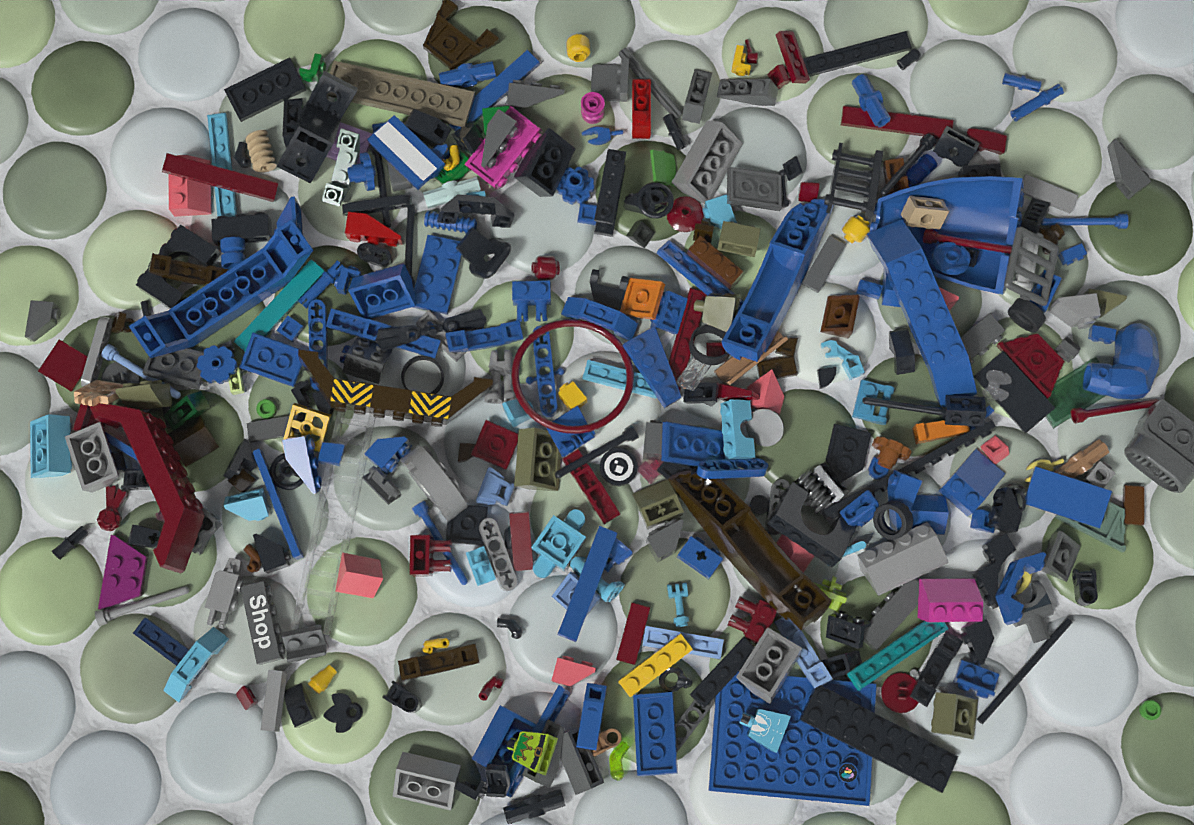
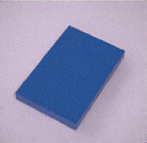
[239,332,302,387]

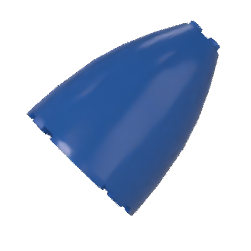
[870,176,1024,295]

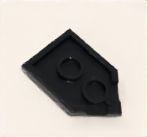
[825,423,871,482]

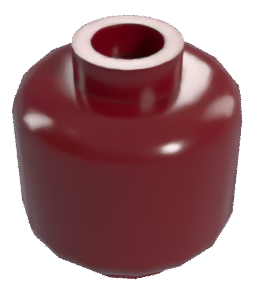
[531,255,560,280]

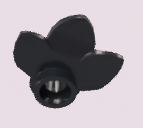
[323,693,363,733]

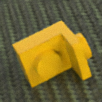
[731,45,751,76]

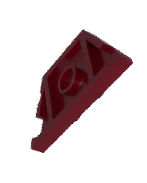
[996,334,1064,399]

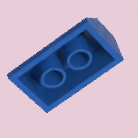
[348,263,416,319]
[472,705,536,773]

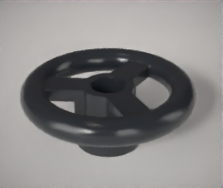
[636,182,674,219]
[270,453,304,490]

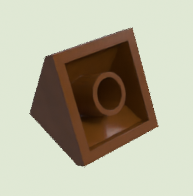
[820,295,860,339]

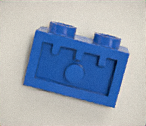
[650,291,688,335]
[953,660,999,699]

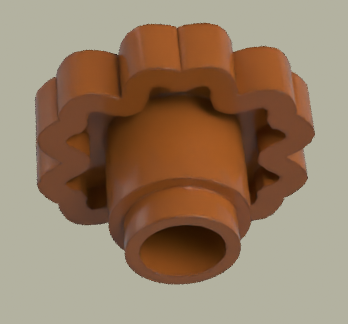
[872,436,912,469]

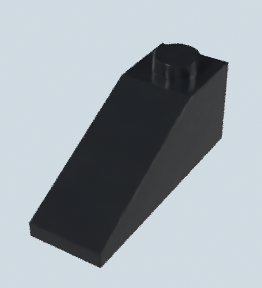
[282,98,303,148]

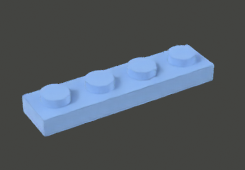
[642,626,724,659]

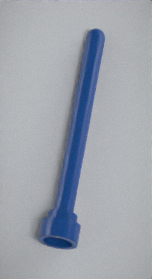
[1035,214,1128,229]
[412,501,468,585]

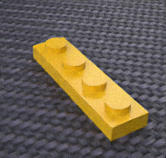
[618,633,693,697]

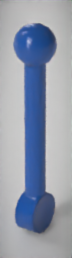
[526,368,565,385]

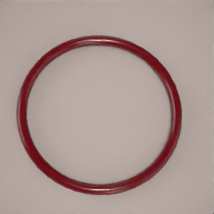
[511,319,634,434]

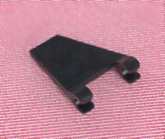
[589,269,629,311]

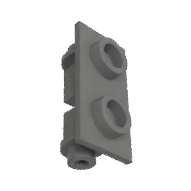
[362,466,401,505]

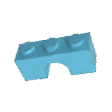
[720,399,755,460]

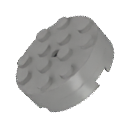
[400,445,469,521]

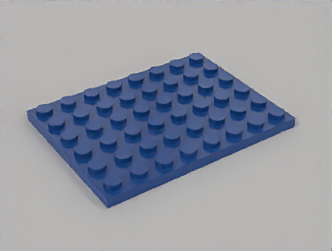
[708,672,876,806]

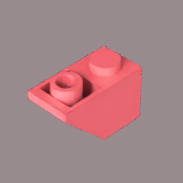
[551,655,596,687]

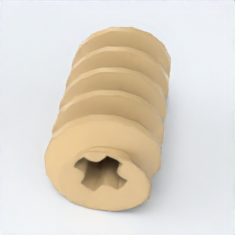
[245,130,277,172]

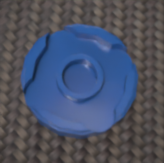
[931,242,971,275]

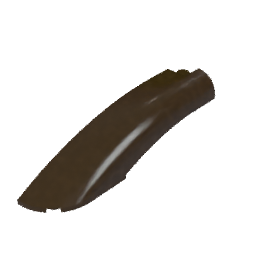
[668,470,832,631]

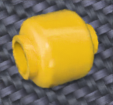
[566,34,591,62]
[842,215,870,244]

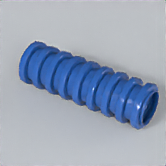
[424,210,477,234]

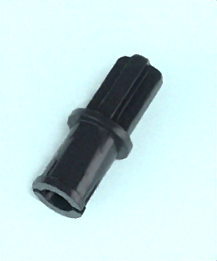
[663,114,688,150]
[52,526,89,560]

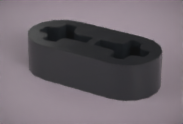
[357,243,392,267]

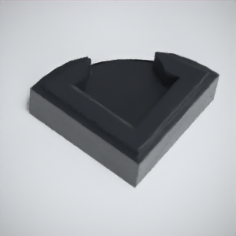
[817,367,836,389]

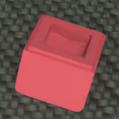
[980,435,1009,465]

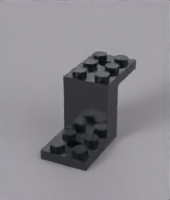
[277,71,358,184]

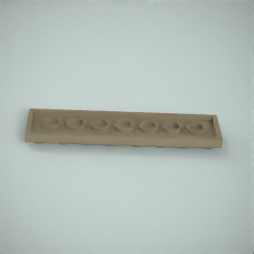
[328,61,475,127]

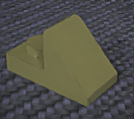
[1084,288,1127,318]

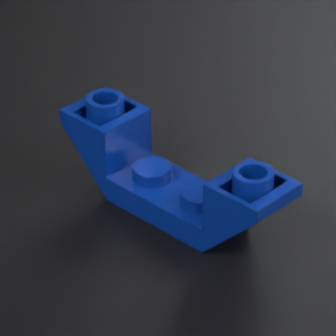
[561,297,638,340]
[995,552,1046,625]

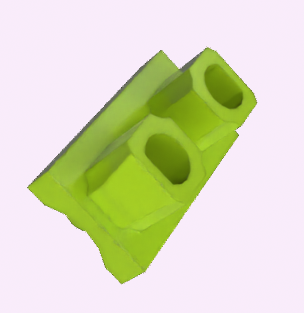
[813,576,847,611]

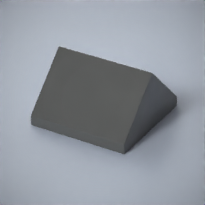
[1040,531,1081,582]

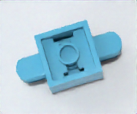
[531,509,586,578]

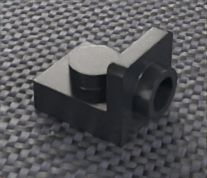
[291,381,312,408]

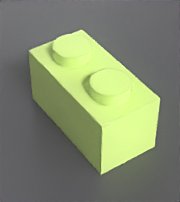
[229,367,245,395]

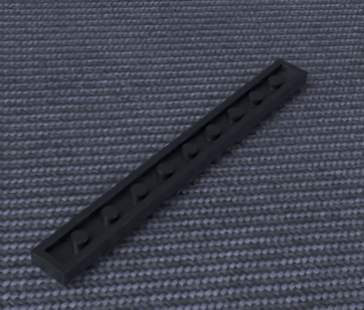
[821,420,996,519]

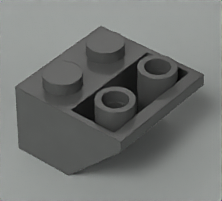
[646,519,684,563]

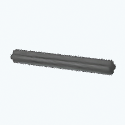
[619,48,682,120]

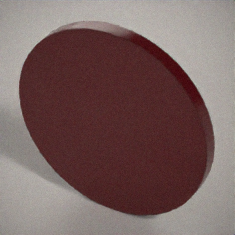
[881,673,919,713]

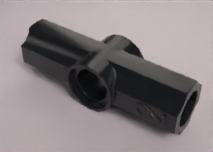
[503,789,566,824]

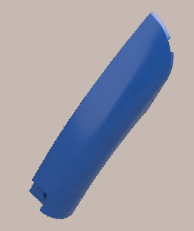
[722,199,834,362]

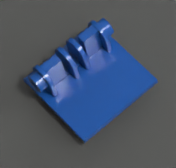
[546,406,595,457]

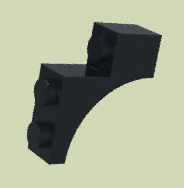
[972,533,1016,609]

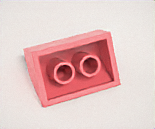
[168,155,212,217]

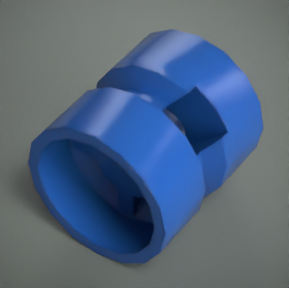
[220,237,246,269]

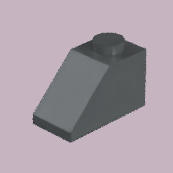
[25,300,60,342]

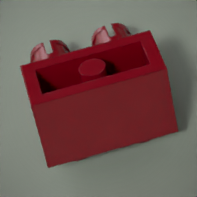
[409,535,452,577]
[727,596,777,644]

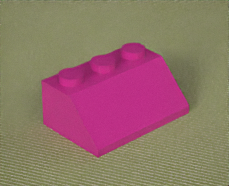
[917,578,983,622]

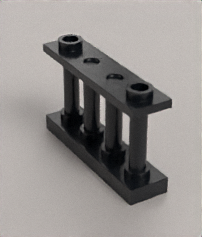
[824,142,883,222]
[594,149,626,237]

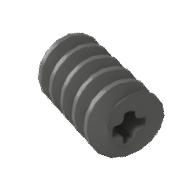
[794,470,832,514]

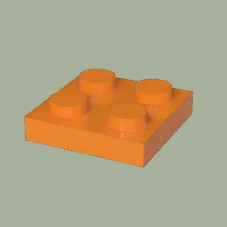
[620,278,665,320]

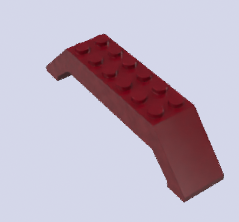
[89,403,205,574]

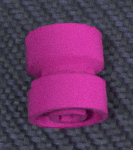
[581,92,605,124]

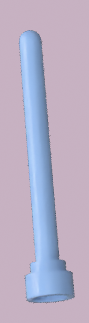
[101,344,181,399]

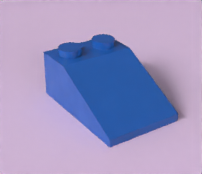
[938,449,1005,517]

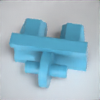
[466,546,496,586]

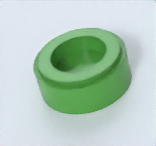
[256,399,277,419]
[1139,700,1161,720]

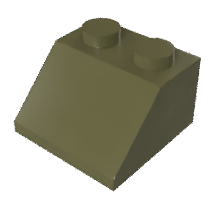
[931,692,978,740]

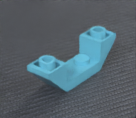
[163,627,229,703]

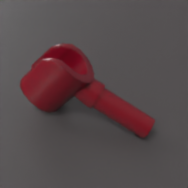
[745,39,758,64]

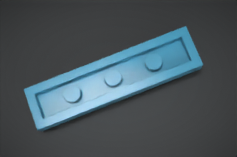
[583,360,657,399]

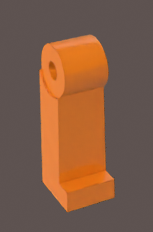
[912,420,970,445]

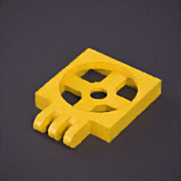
[284,403,331,452]

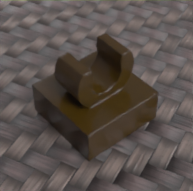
[693,219,714,243]
[110,312,134,334]

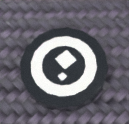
[599,448,638,487]

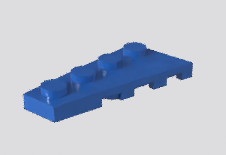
[623,326,681,409]

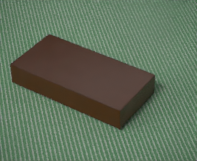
[1123,485,1144,526]

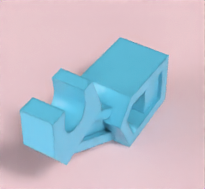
[820,340,864,380]

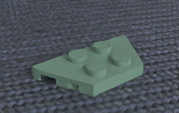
[1054,502,1126,553]

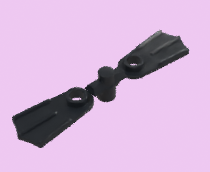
[375,308,487,351]

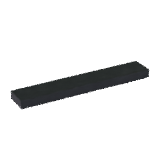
[803,31,912,77]

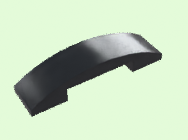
[910,631,963,707]

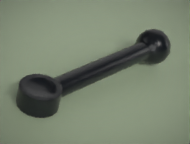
[779,169,789,208]

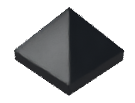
[782,156,803,181]

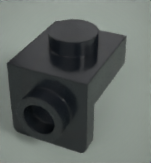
[485,764,511,798]

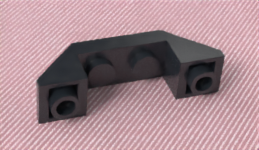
[437,194,515,228]

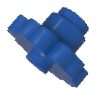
[347,152,376,191]
[557,167,594,205]
[197,345,237,384]

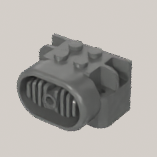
[1124,399,1194,493]

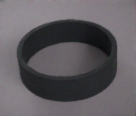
[689,325,730,365]
[401,356,444,394]

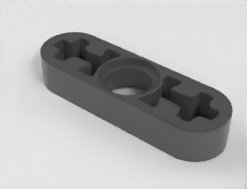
[765,479,789,535]

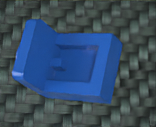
[334,266,362,295]

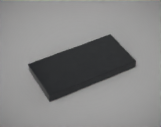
[224,57,307,122]
[973,351,1055,434]

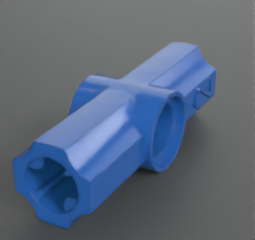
[439,61,496,87]
[852,74,891,127]

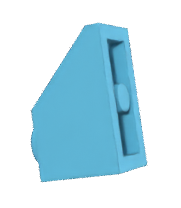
[702,194,737,229]
[502,399,534,428]
[224,488,270,521]

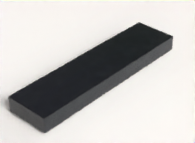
[689,637,755,709]

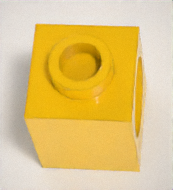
[558,381,587,410]

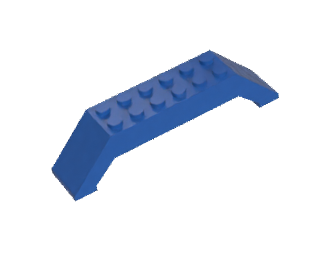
[129,219,313,358]
[866,219,977,407]

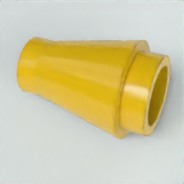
[308,665,337,694]

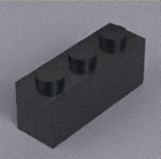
[211,212,272,246]

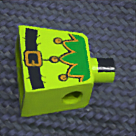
[507,731,558,776]

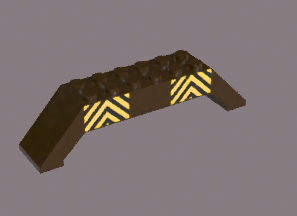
[298,349,493,427]

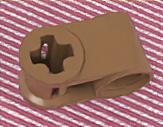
[591,729,622,757]

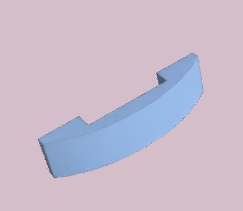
[775,617,832,688]

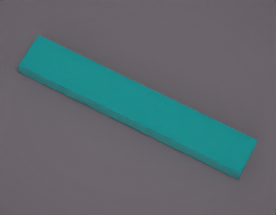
[234,260,324,352]
[847,621,949,691]

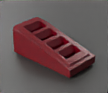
[718,383,760,402]

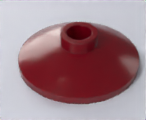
[667,196,704,233]

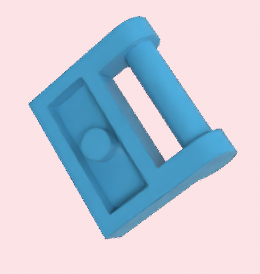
[852,380,895,425]

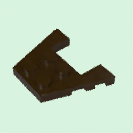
[423,0,500,70]

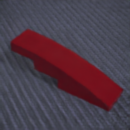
[561,449,620,525]

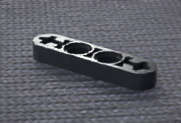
[342,195,412,216]

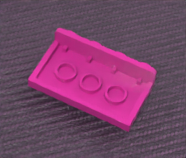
[465,106,543,190]

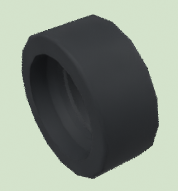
[1008,298,1046,332]
[873,500,913,540]

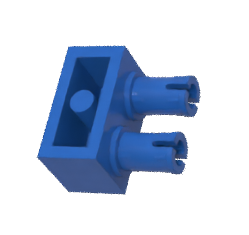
[512,281,551,322]

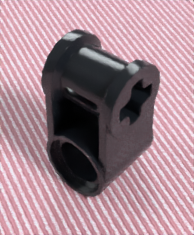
[121,469,151,491]
[127,525,161,549]
[1072,568,1098,607]
[382,680,421,713]

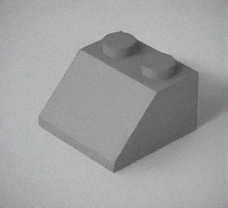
[1048,293,1101,329]

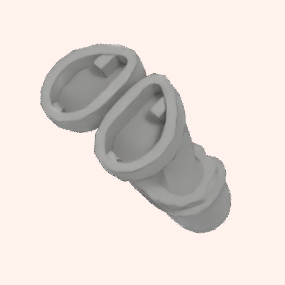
[484,350,517,404]

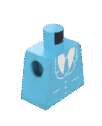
[739,709,791,753]

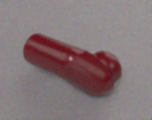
[479,676,504,701]

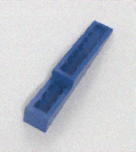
[326,308,441,359]

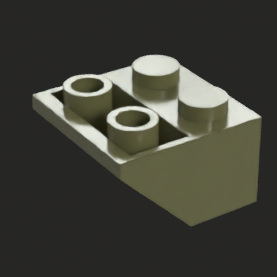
[717,221,761,257]
[115,380,173,410]
[632,480,684,530]

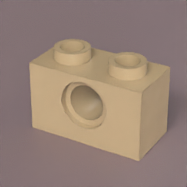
[901,196,949,229]

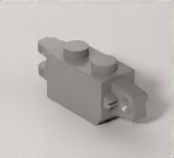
[205,558,244,629]

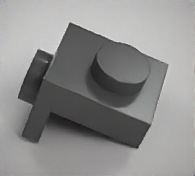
[1054,337,1081,363]

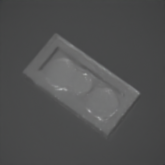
[676,357,711,391]

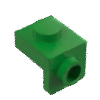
[299,53,326,82]

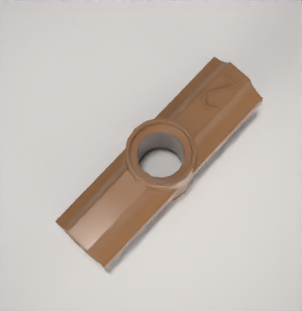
[1054,439,1109,479]

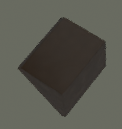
[168,415,220,467]

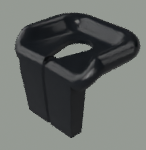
[456,228,511,279]

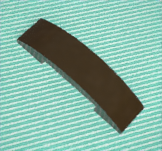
[149,253,228,286]
[398,643,480,681]

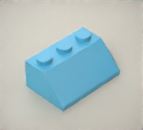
[30,414,72,478]

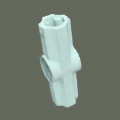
[423,177,481,209]

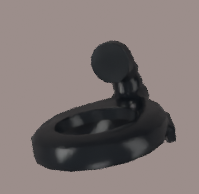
[1007,483,1027,512]
[659,667,692,692]

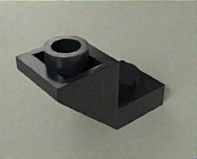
[889,329,915,375]

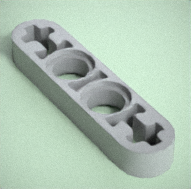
[81,316,113,387]
[479,518,517,591]

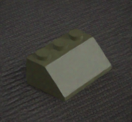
[514,427,561,491]

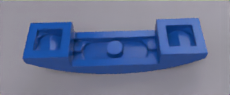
[445,321,523,352]

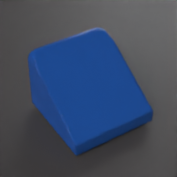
[970,510,995,533]

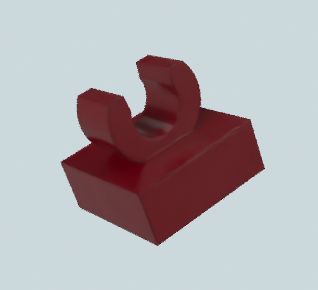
[767,64,791,90]

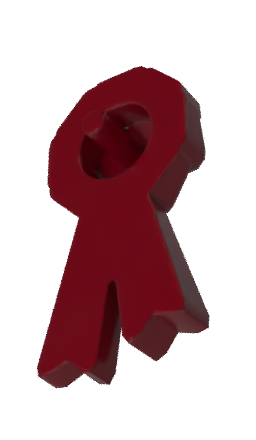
[97,486,128,531]

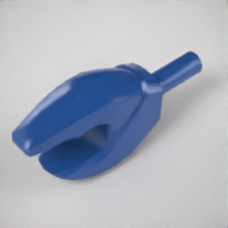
[582,126,623,145]

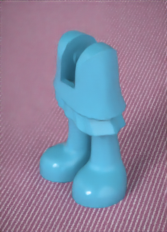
[570,556,625,603]

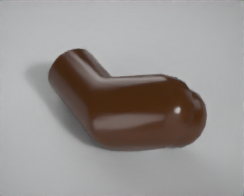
[243,544,261,573]

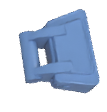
[476,467,515,506]

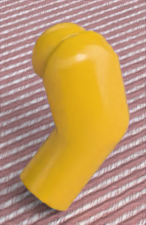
[443,145,460,171]
[422,638,449,654]

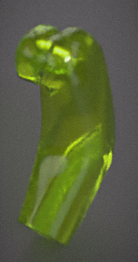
[609,741,630,781]

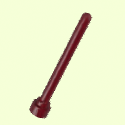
[923,229,1012,254]
[1071,399,1159,424]

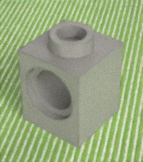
[1081,461,1115,488]

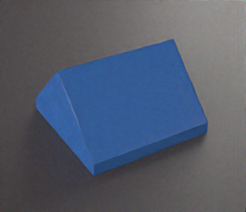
[910,495,949,535]

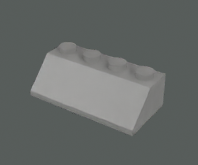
[672,121,743,204]
[857,522,949,596]

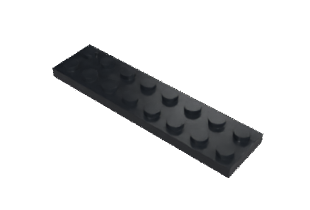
[799,685,959,793]

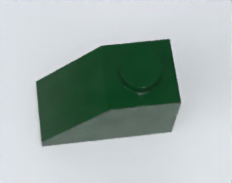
[163,391,211,431]

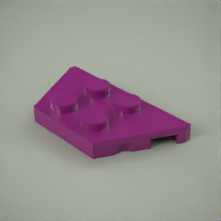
[98,535,148,610]

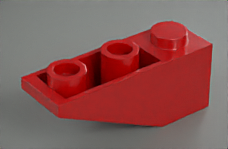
[632,79,651,139]
[345,212,403,247]

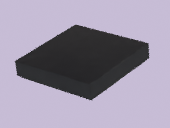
[446,505,488,546]

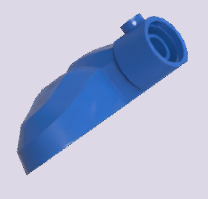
[1083,323,1159,400]

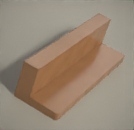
[714,331,788,385]

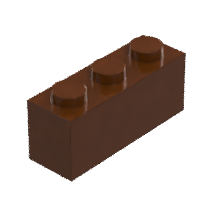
[687,236,744,290]

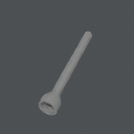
[95,586,189,626]

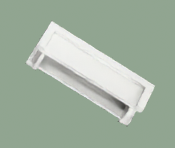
[1013,237,1038,291]

